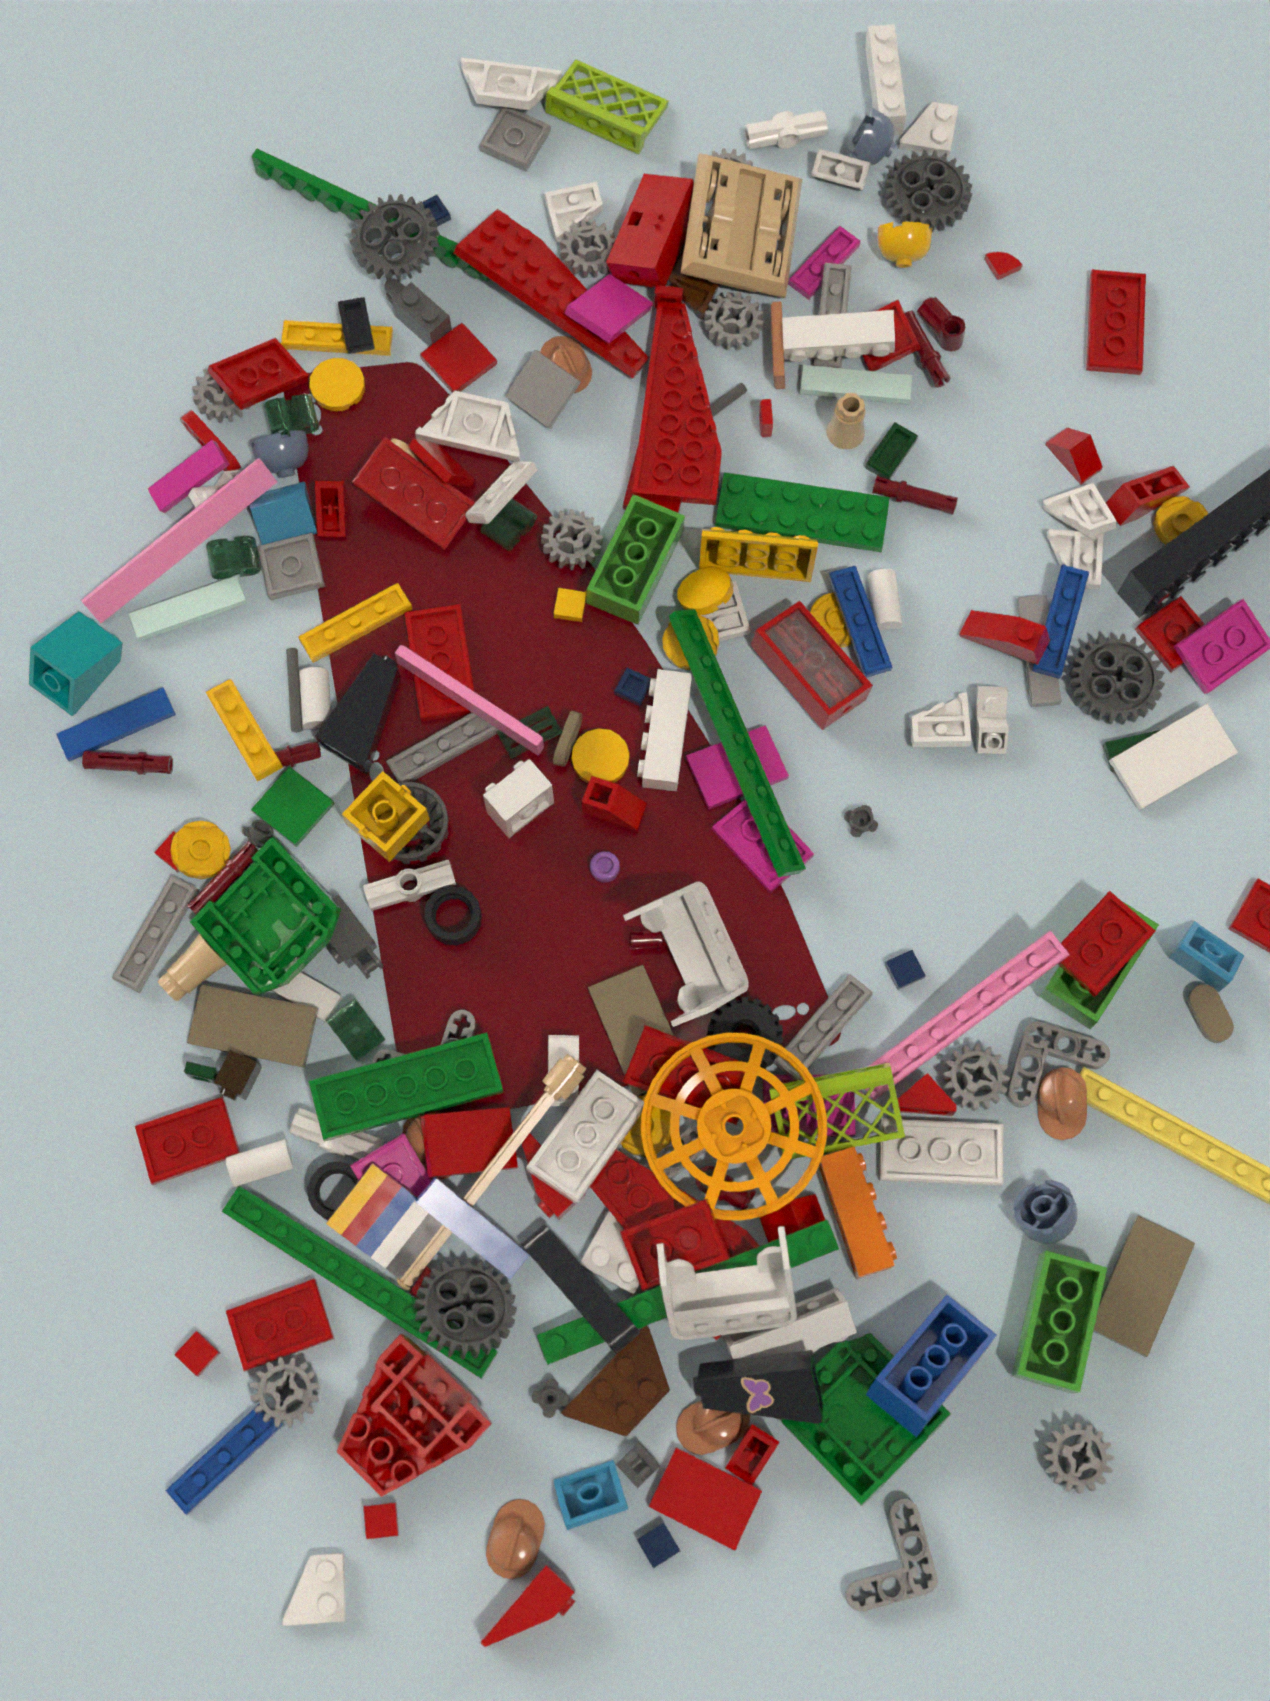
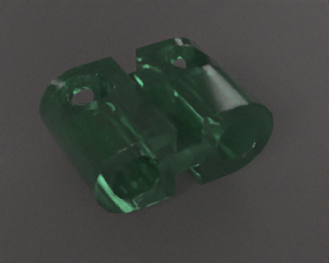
[264,394,319,437]
[481,498,537,551]
[206,536,261,579]
[325,998,386,1062]

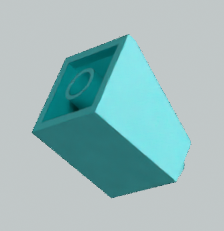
[29,611,123,716]

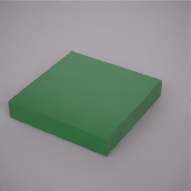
[251,766,334,847]

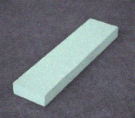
[800,365,912,404]
[129,575,247,642]

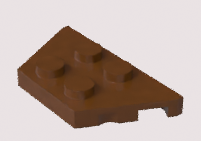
[667,231,721,319]
[561,1326,670,1437]

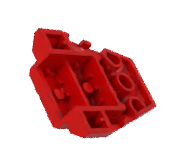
[336,1334,492,1497]

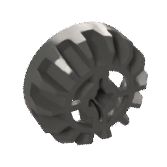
[392,782,449,864]

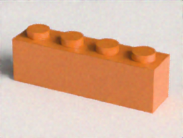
[818,1147,897,1280]

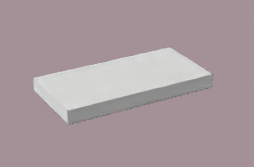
[1109,703,1238,810]
[526,1070,644,1205]
[879,1118,1003,1186]

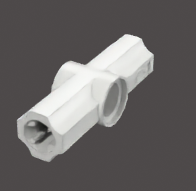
[744,111,828,149]
[363,859,456,911]
[290,1108,385,1160]

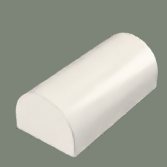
[811,148,870,190]
[867,569,902,630]
[299,667,331,730]
[226,1139,293,1187]

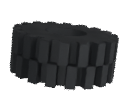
[706,997,783,1069]

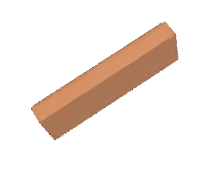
[771,302,786,389]

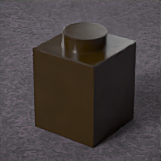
[214,1050,262,1101]

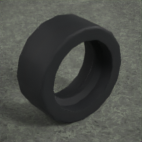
[424,886,482,946]
[307,1161,358,1220]

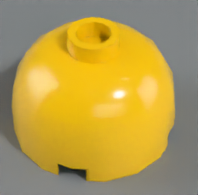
[878,222,932,268]

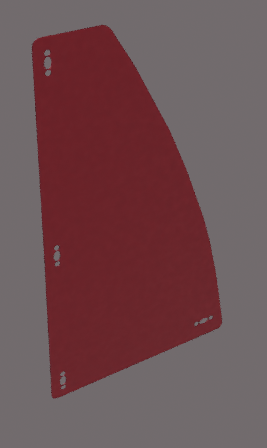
[283,362,841,1113]

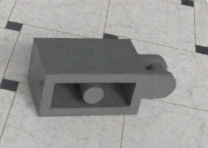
[384,278,452,347]
[328,895,384,979]

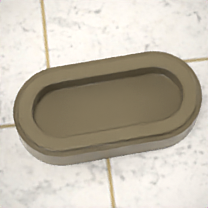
[553,711,583,767]
[1187,984,1234,1043]

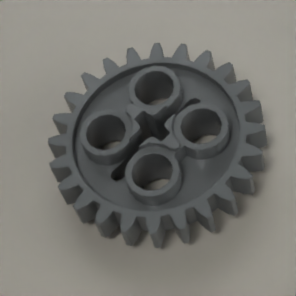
[884,150,972,233]
[350,194,440,282]
[1069,633,1165,725]
[414,1257,517,1359]

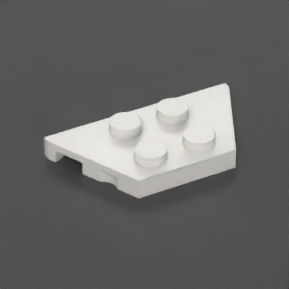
[461,57,562,110]
[415,391,521,461]

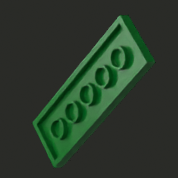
[715,472,890,552]
[308,1033,503,1142]

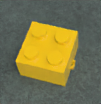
[342,771,430,862]

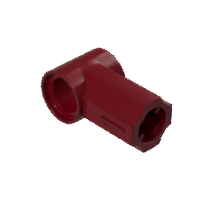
[917,297,966,352]

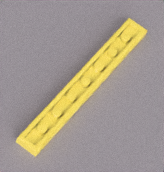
[1079,1067,1270,1205]

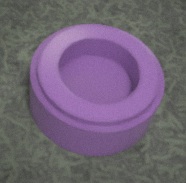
[590,851,620,882]

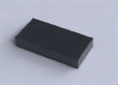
[338,297,375,354]

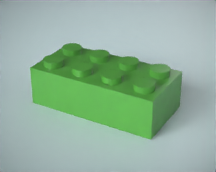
[587,494,685,625]
[1039,892,1159,1029]
[1011,1250,1107,1394]

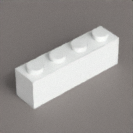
[865,24,906,135]
[782,310,895,362]
[637,669,692,791]
[723,1287,857,1360]

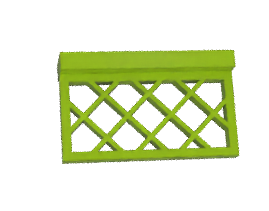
[545,59,669,154]
[769,1062,905,1159]

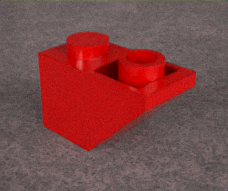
[581,776,647,831]

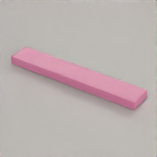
[395,645,544,755]

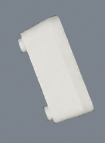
[623,881,748,1027]
[657,1227,797,1340]

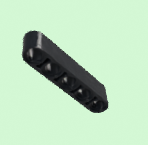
[521,1224,640,1354]

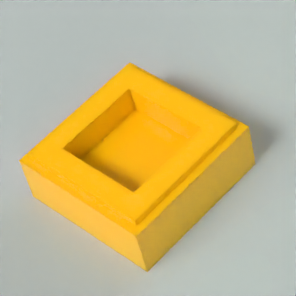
[554,588,587,622]

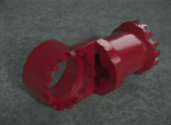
[695,1166,756,1211]

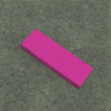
[788,226,861,300]
[148,440,229,513]

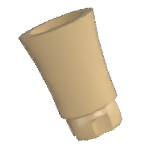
[826,392,865,449]
[158,934,227,1001]

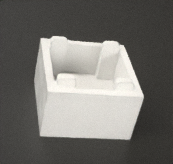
[483,759,554,838]

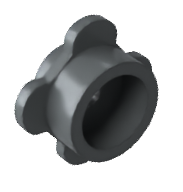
[844,805,878,837]
[242,820,275,848]
[531,1379,569,1418]

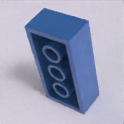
[866,1294,997,1437]

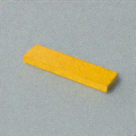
[281,320,393,356]
[298,583,412,663]
[206,679,283,782]

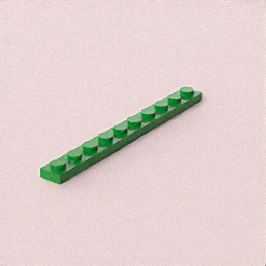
[251,148,490,282]
[668,609,806,878]
[221,1186,498,1379]
[537,1219,839,1365]

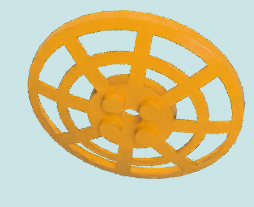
[641,1033,827,1220]

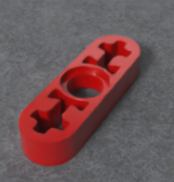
[180,410,241,471]

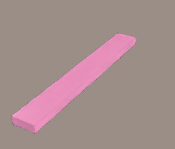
[81,458,277,623]
[865,930,1069,1101]

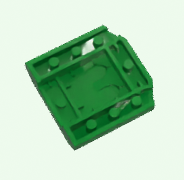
[190,837,342,995]
[782,1333,951,1506]

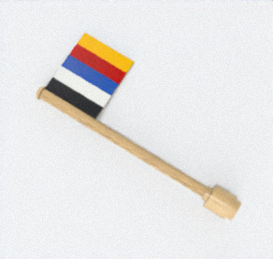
[326,1054,587,1290]

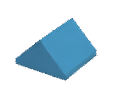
[250,482,317,545]
[1169,921,1244,992]
[553,1460,629,1530]

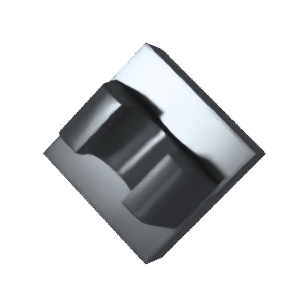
[616,1442,660,1489]

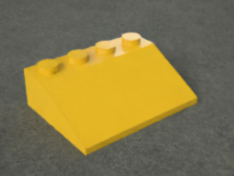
[699,527,818,582]

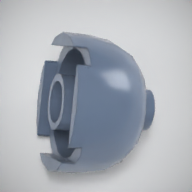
[847,108,896,165]
[251,430,309,478]
[1013,1180,1078,1244]

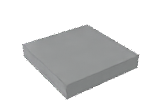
[479,107,551,172]
[505,350,581,428]
[257,533,325,600]

